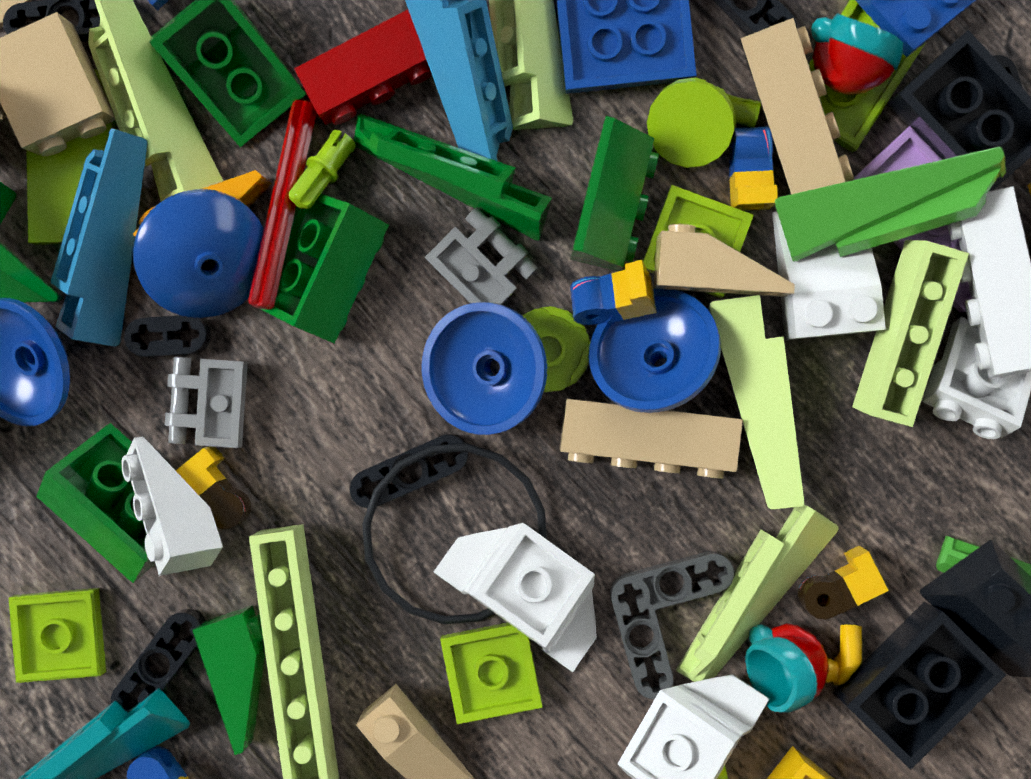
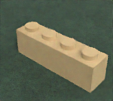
[741,18,854,194]
[560,399,743,479]

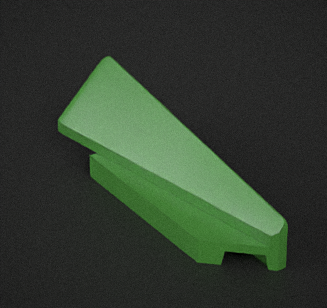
[775,147,1006,262]

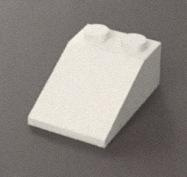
[772,211,886,340]

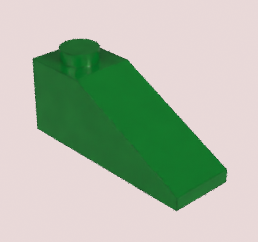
[192,605,265,755]

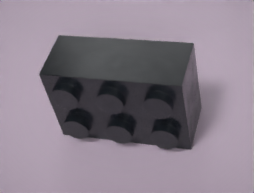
[887,30,1031,192]
[833,601,1006,770]

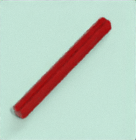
[248,100,317,310]

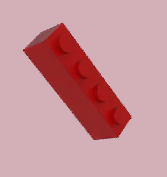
[294,9,432,125]

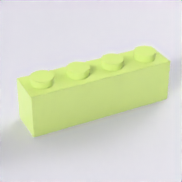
[852,240,969,427]

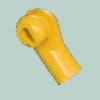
[826,625,862,686]

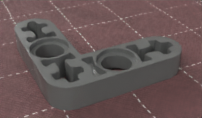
[610,551,734,699]

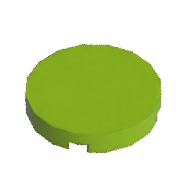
[647,77,736,168]
[522,306,590,392]

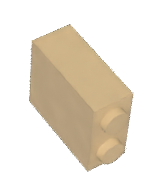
[0,12,116,156]

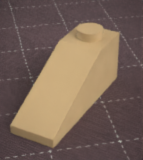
[653,224,795,297]
[356,684,475,779]

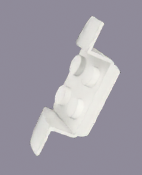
[434,523,597,672]
[618,674,770,779]

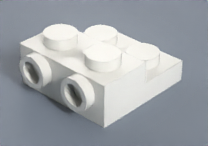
[922,317,1031,439]

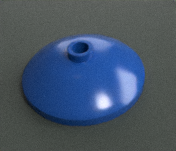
[133,189,264,318]
[589,289,721,413]
[0,298,70,426]
[422,302,547,435]

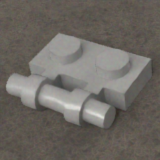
[425,207,538,305]
[165,357,248,448]

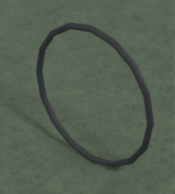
[362,443,547,624]

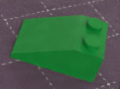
[149,0,306,147]

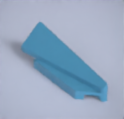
[405,0,513,161]
[50,128,148,346]

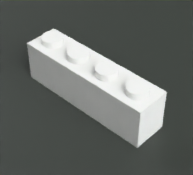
[947,187,1031,379]

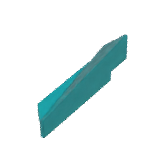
[18,688,190,779]

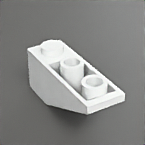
[122,437,223,576]

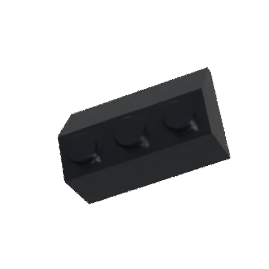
[920,539,1031,678]

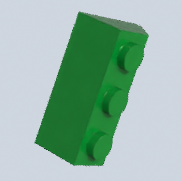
[570,116,659,271]
[261,194,389,344]
[36,423,155,583]

